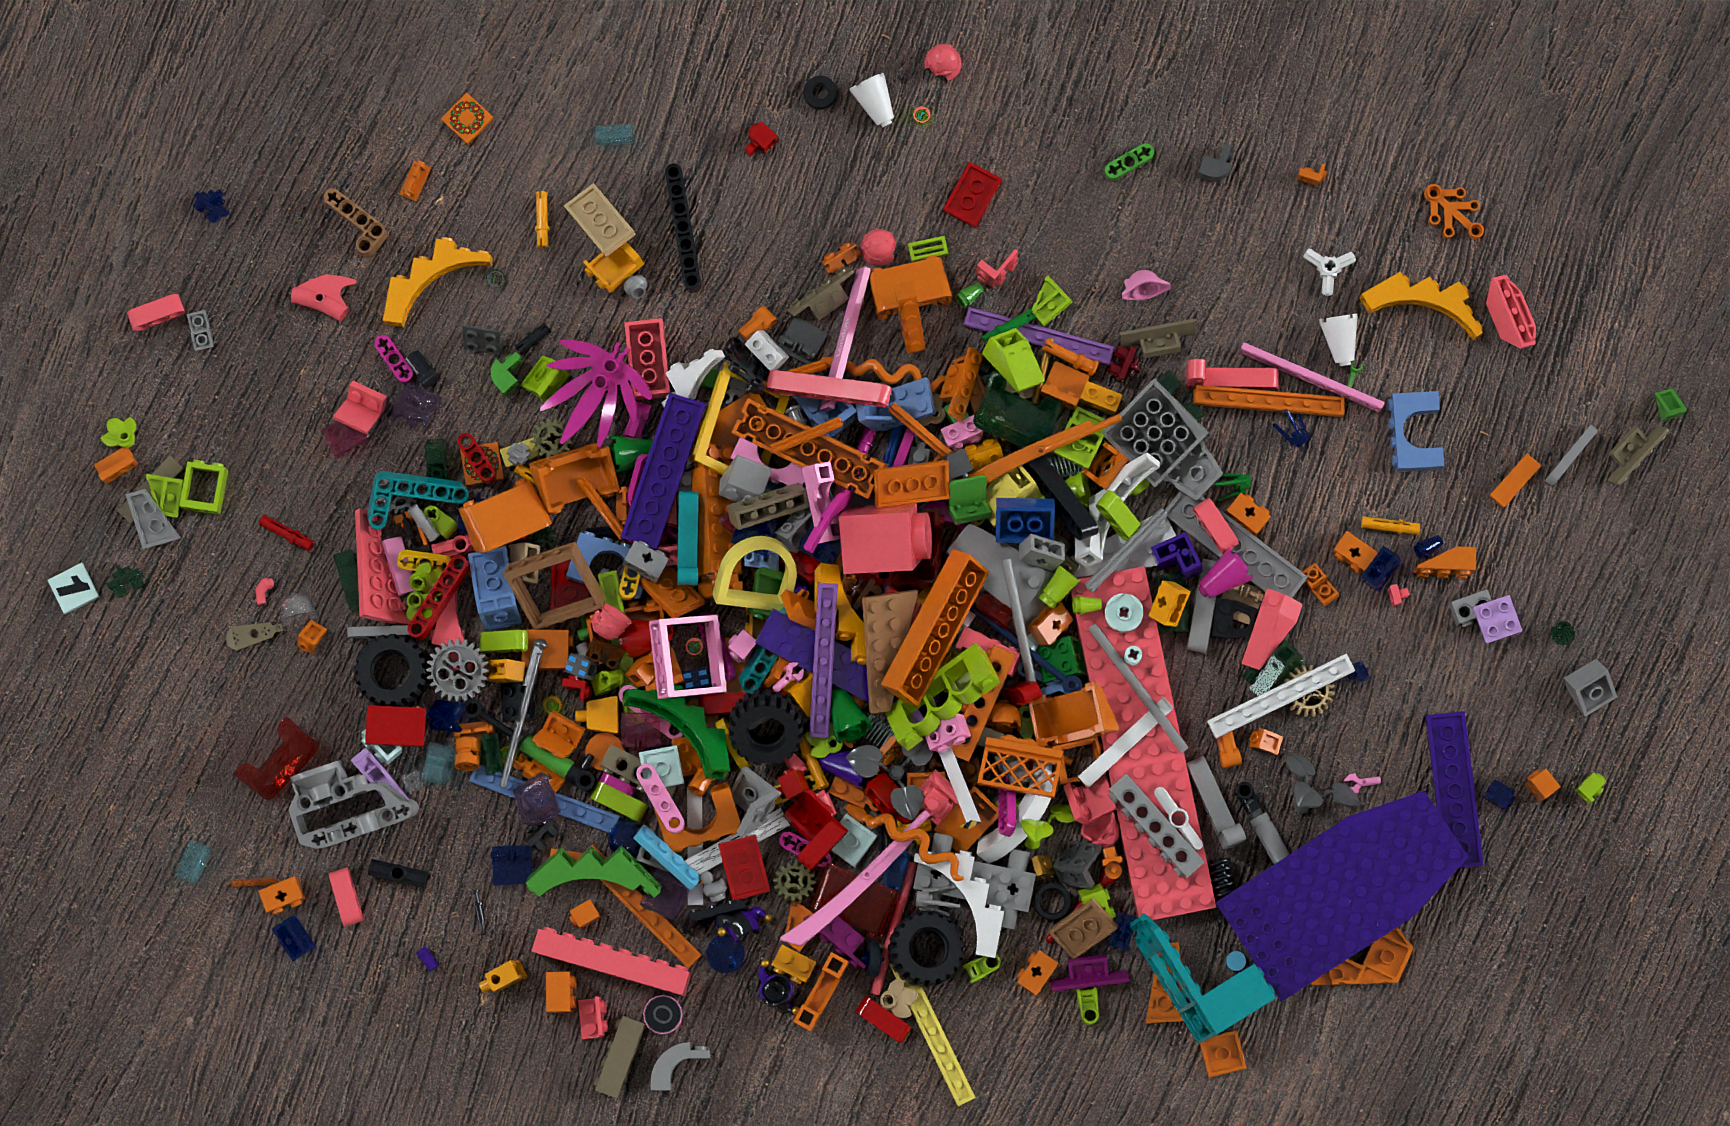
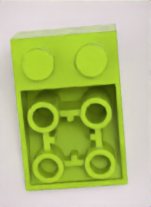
[982,328,1045,392]

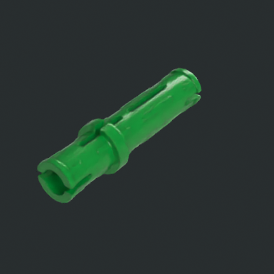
[981,308,1036,345]

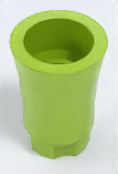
[1039,565,1080,609]

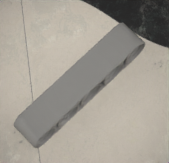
[1186,559,1217,653]

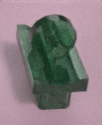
[106,564,144,598]

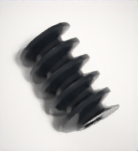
[1208,857,1236,900]

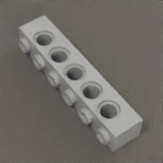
[1108,773,1205,879]

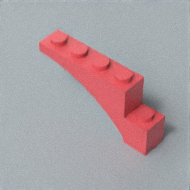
[429,577,475,674]

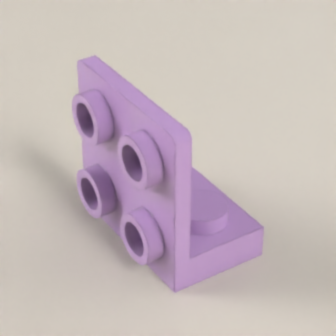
[1473,595,1523,643]

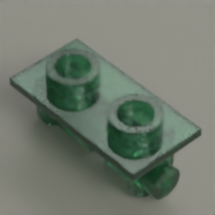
[480,733,504,775]

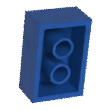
[995,498,1055,543]

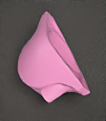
[1122,270,1171,300]

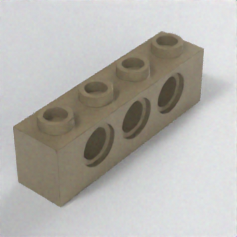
[727,483,810,530]
[600,744,677,796]

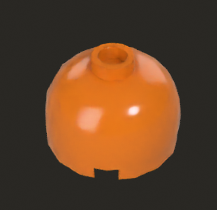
[985,700,1022,733]

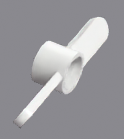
[1154,787,1203,851]

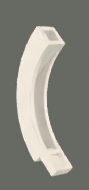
[977,761,1055,864]

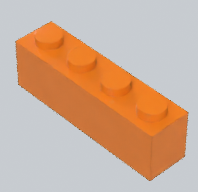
[894,281,926,354]

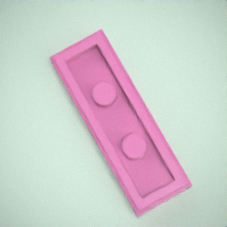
[382,536,415,596]

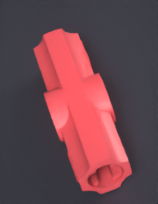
[431,535,475,557]

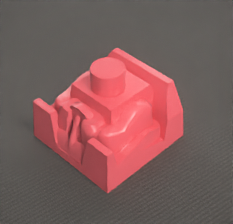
[919,769,958,825]

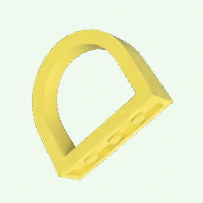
[712,536,797,612]

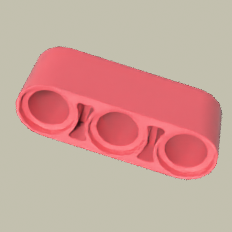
[127,294,185,331]
[1192,498,1239,554]
[329,867,364,927]

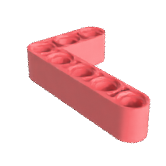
[1185,359,1279,390]

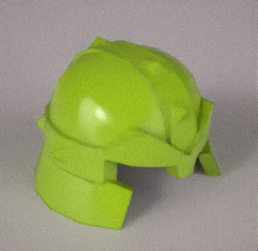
[1065,471,1091,507]

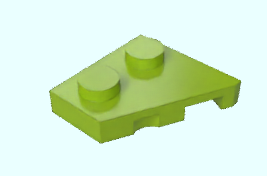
[1031,275,1072,327]
[146,473,184,518]

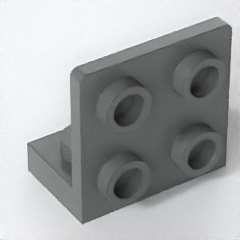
[1052,840,1103,889]

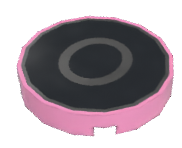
[643,995,683,1034]

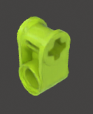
[423,506,460,540]
[589,668,624,696]
[962,955,1001,984]
[1077,987,1099,1026]

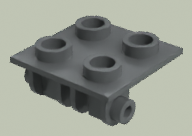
[779,316,828,364]
[462,325,503,355]

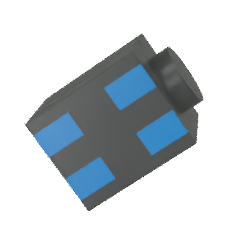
[565,653,599,680]

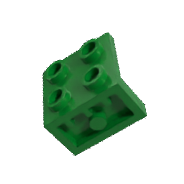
[1037,636,1087,683]

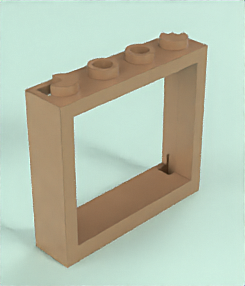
[503,542,606,630]

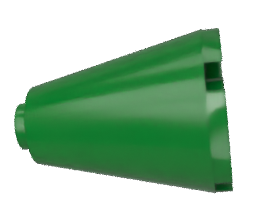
[608,435,653,474]
[830,687,872,743]

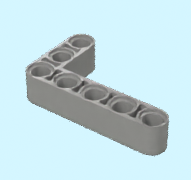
[1186,756,1246,850]

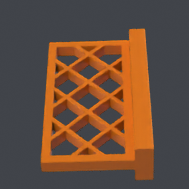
[977,737,1063,798]

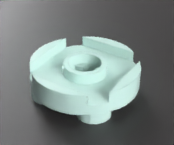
[1104,593,1143,633]

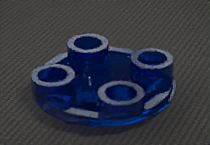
[706,934,745,973]

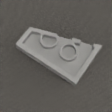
[125,488,181,549]

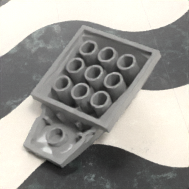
[1101,379,1223,500]
[945,523,1056,635]

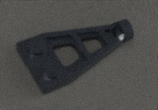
[1211,598,1291,639]

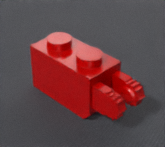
[863,771,911,825]

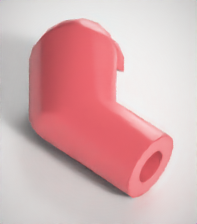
[255,578,274,605]

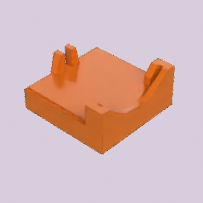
[781,589,816,630]

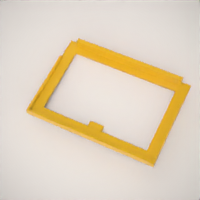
[693,362,790,475]

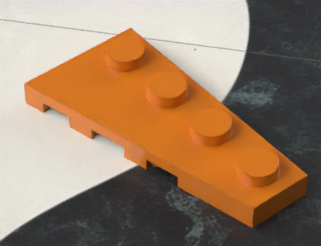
[1145,942,1184,1024]

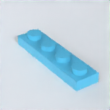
[633,825,700,891]

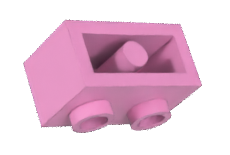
[728,630,758,664]
[925,714,971,753]

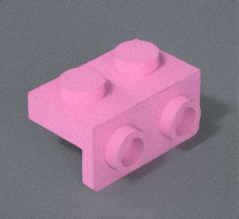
[941,415,983,452]

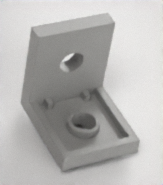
[731,766,781,837]

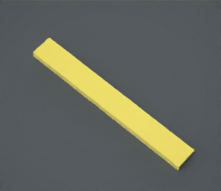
[889,963,976,1106]

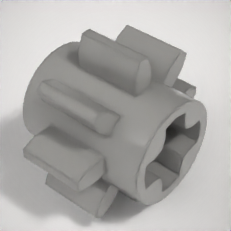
[507,442,531,466]

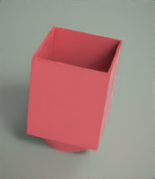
[839,503,932,574]

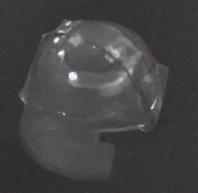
[280,592,319,627]

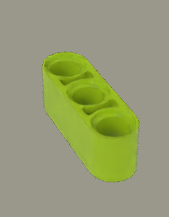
[1096,490,1141,541]
[480,630,529,654]
[590,781,648,823]

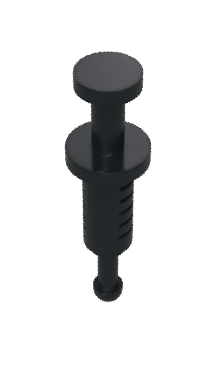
[400,508,420,549]
[470,889,486,935]

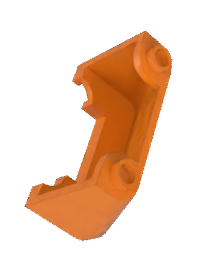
[868,255,952,320]
[529,443,620,514]
[459,478,552,553]
[1028,682,1119,747]

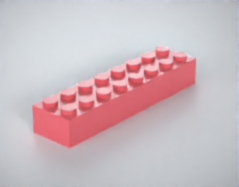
[532,927,691,996]

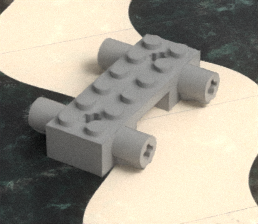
[913,833,1036,929]

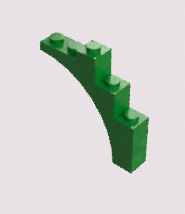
[622,685,730,779]

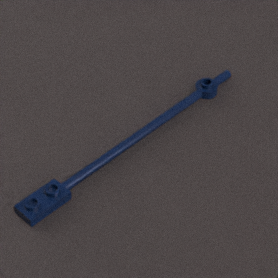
[910,559,1082,694]

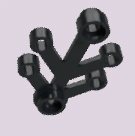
[723,337,770,394]

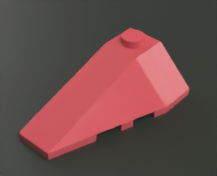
[1241,588,1303,671]

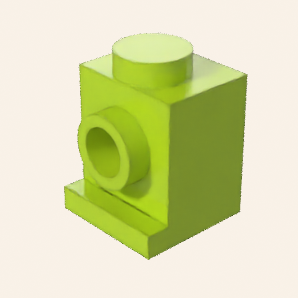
[1574,772,1606,804]

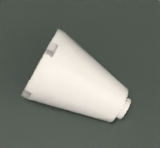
[850,73,894,128]
[1319,314,1358,366]

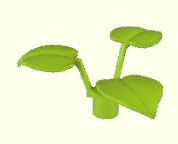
[994,799,1076,849]

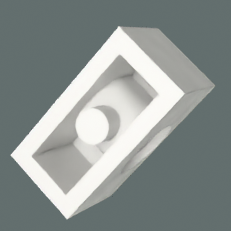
[745,330,789,370]

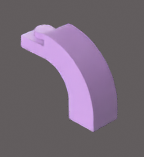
[351,748,409,800]

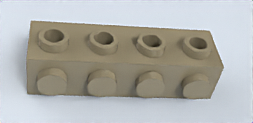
[593,1016,646,1099]

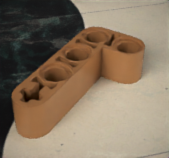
[324,188,387,258]

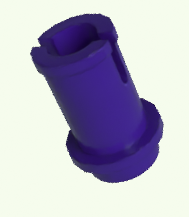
[416,946,440,972]

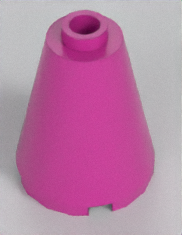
[1198,548,1253,598]

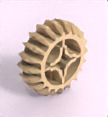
[1284,665,1335,717]

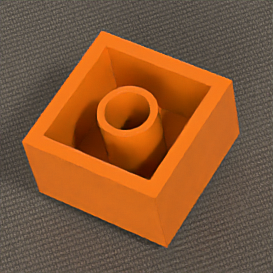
[546,972,577,1013]

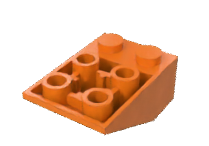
[1412,546,1476,579]
[934,786,998,854]

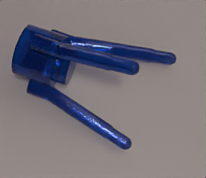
[1273,409,1310,448]

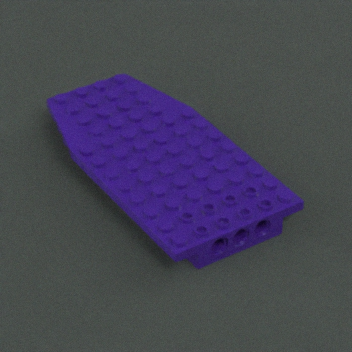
[1216,790,1469,1002]

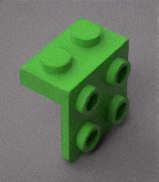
[948,475,992,525]

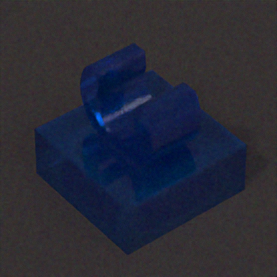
[1347,661,1371,682]

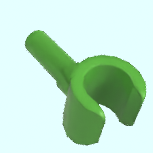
[1347,361,1362,388]
[577,614,589,641]

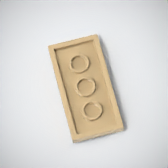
[564,183,636,257]

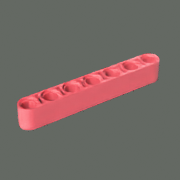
[765,370,892,408]

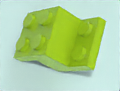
[1053,406,1106,470]

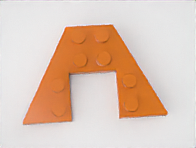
[1310,927,1414,986]

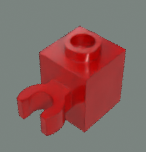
[744,121,778,157]
[776,768,809,800]

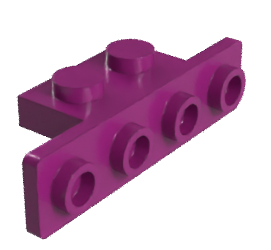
[803,916,867,970]
[1050,954,1130,992]

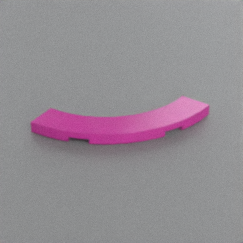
[804,489,855,554]

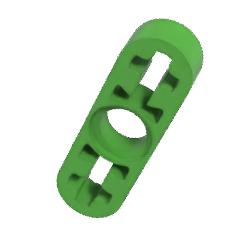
[1104,143,1154,181]

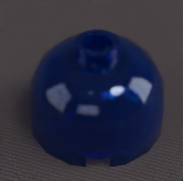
[607,819,642,857]

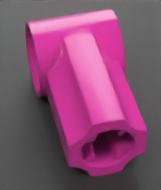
[624,401,652,438]

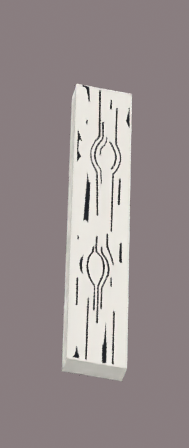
[685,808,790,875]

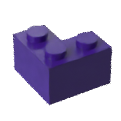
[1151,532,1203,580]

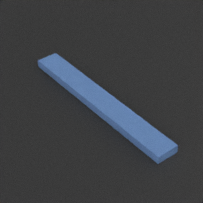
[469,765,621,835]

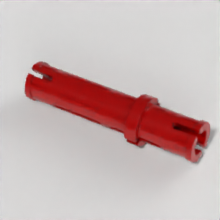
[259,514,314,552]

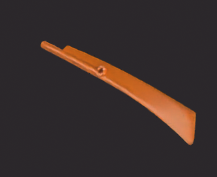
[962,413,1122,483]

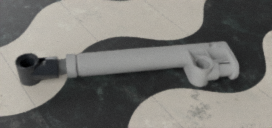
[1234,781,1290,864]

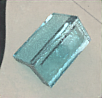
[175,840,212,884]

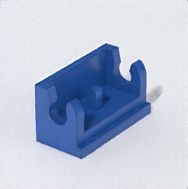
[882,852,911,892]

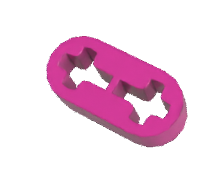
[599,772,636,797]

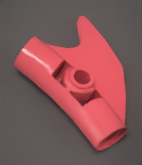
[291,274,357,322]

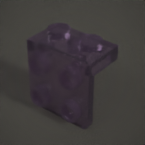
[640,868,690,919]

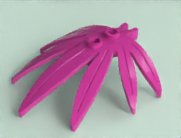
[540,340,652,447]

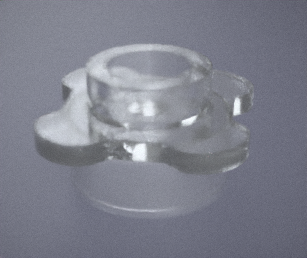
[401,770,424,793]

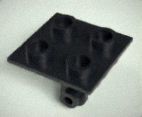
[501,682,538,722]

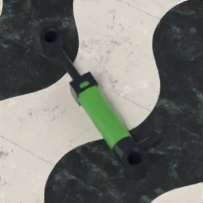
[462,699,597,792]

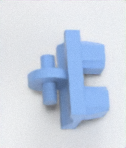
[744,550,780,570]

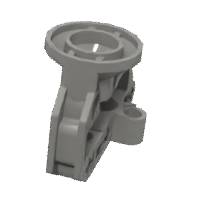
[289,760,419,849]

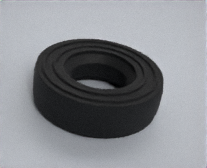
[803,75,837,110]

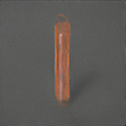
[225,877,282,887]

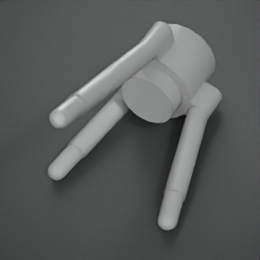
[916,885,960,916]

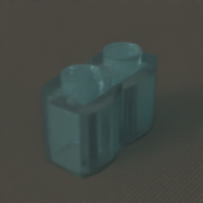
[421,742,457,785]

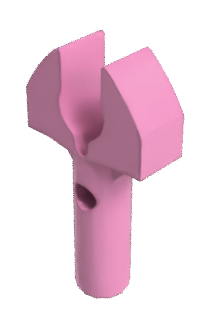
[773,662,804,692]
[1343,773,1381,794]

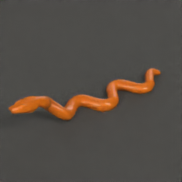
[820,357,946,394]
[844,804,964,881]

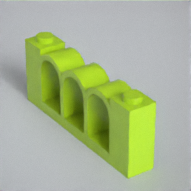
[885,642,1001,751]

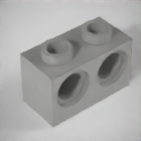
[775,509,814,554]
[1449,589,1492,627]

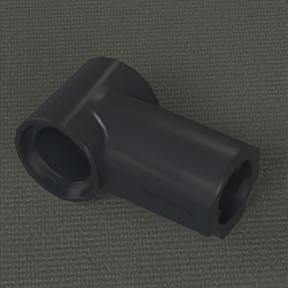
[405,350,441,390]

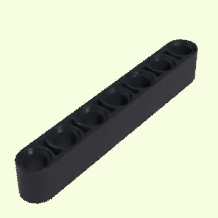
[665,163,701,293]
[1010,438,1099,541]

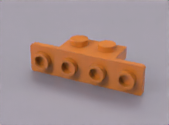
[939,347,983,422]

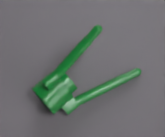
[1214,473,1251,502]

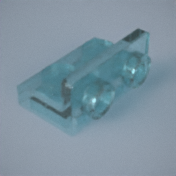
[594,124,634,145]

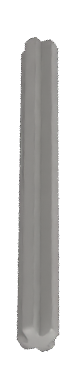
[1085,508,1168,592]

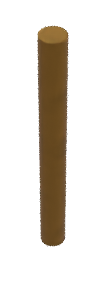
[1029,337,1054,413]

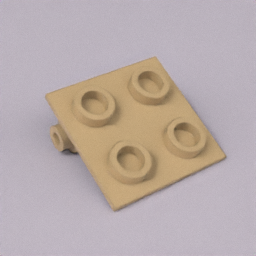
[1221,583,1264,625]

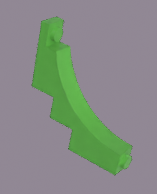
[526,845,662,898]

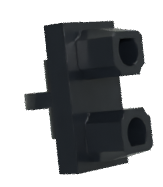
[524,816,560,851]

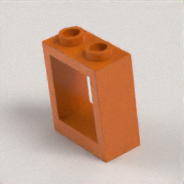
[1051,737,1106,786]

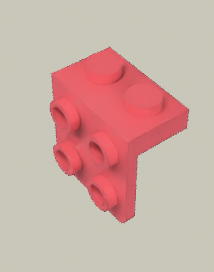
[976,249,1019,289]

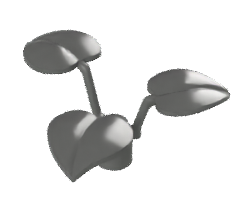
[846,736,934,820]
[1285,753,1360,814]

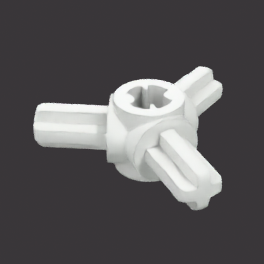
[1303,249,1356,296]

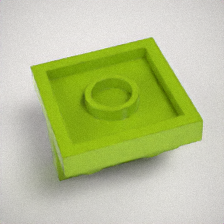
[520,355,570,403]

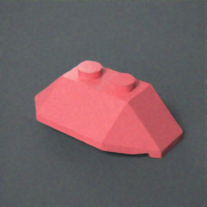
[1486,275,1536,349]

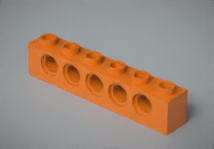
[951,644,1016,762]

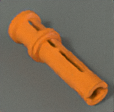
[1042,339,1099,376]

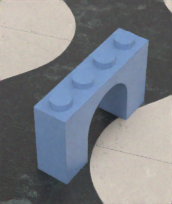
[1387,391,1444,472]
[566,531,649,601]

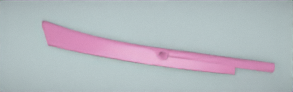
[780,810,930,946]

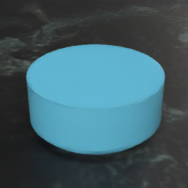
[1226,951,1246,971]

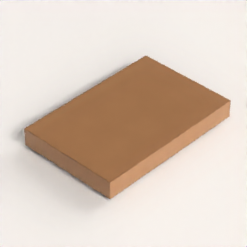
[1048,898,1118,959]

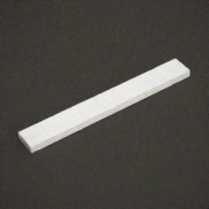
[1207,654,1355,739]

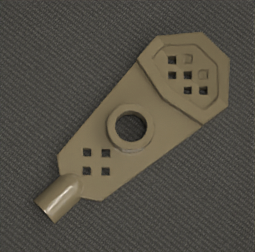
[225,622,283,651]

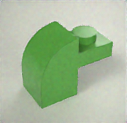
[491,352,523,397]

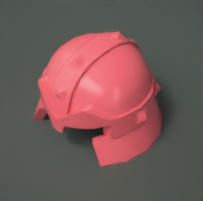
[924,44,962,81]
[860,228,896,267]
[591,602,632,640]
[1081,812,1120,849]

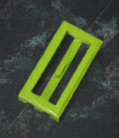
[908,236,949,263]

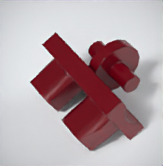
[1107,346,1141,382]

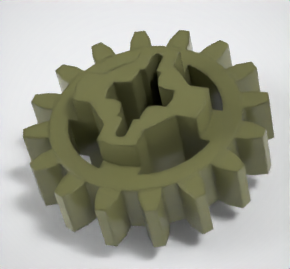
[530,418,572,458]
[773,861,816,904]

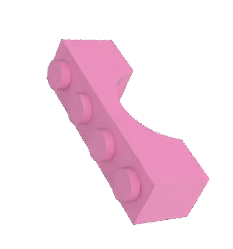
[730,437,805,487]
[802,462,840,544]

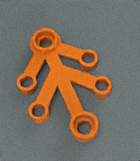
[1424,184,1484,239]

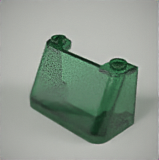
[973,371,1062,448]

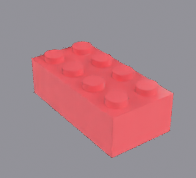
[624,318,671,401]

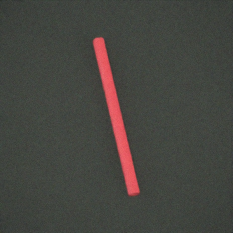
[870,862,918,996]

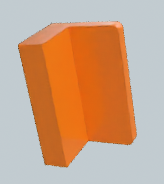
[94,447,139,484]

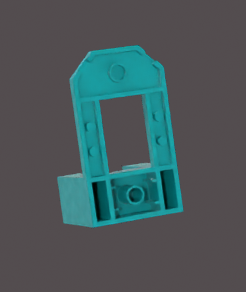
[1130,913,1276,1044]

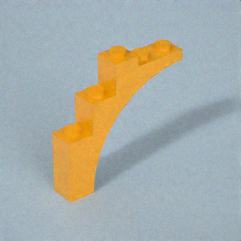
[383,237,493,328]
[1359,271,1483,341]
[814,563,867,665]

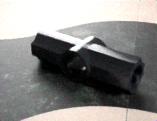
[368,859,429,889]

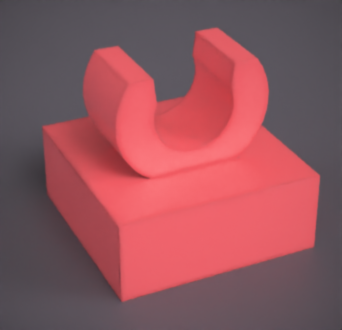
[1387,584,1409,607]

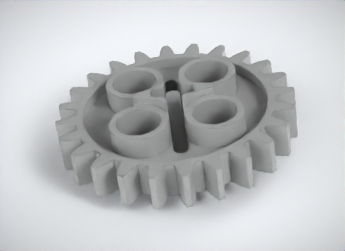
[426,638,490,702]

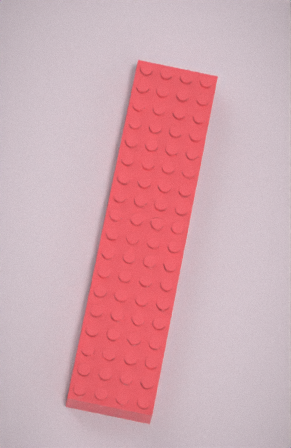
[1070,566,1216,921]

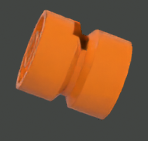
[454,737,481,771]

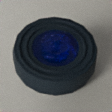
[860,941,884,977]

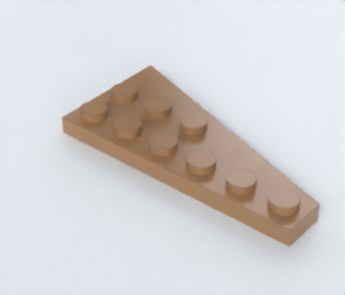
[862,590,918,713]

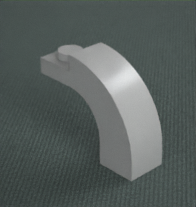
[651,1042,711,1091]

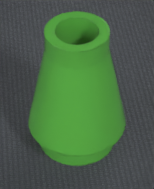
[955,282,984,308]

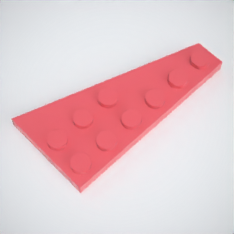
[355,508,410,626]

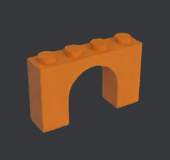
[654,781,741,853]
[793,952,849,1033]

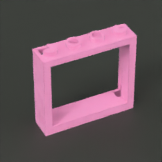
[649,615,727,699]

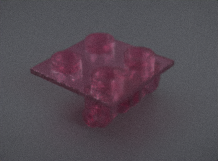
[321,421,369,458]
[621,713,660,748]

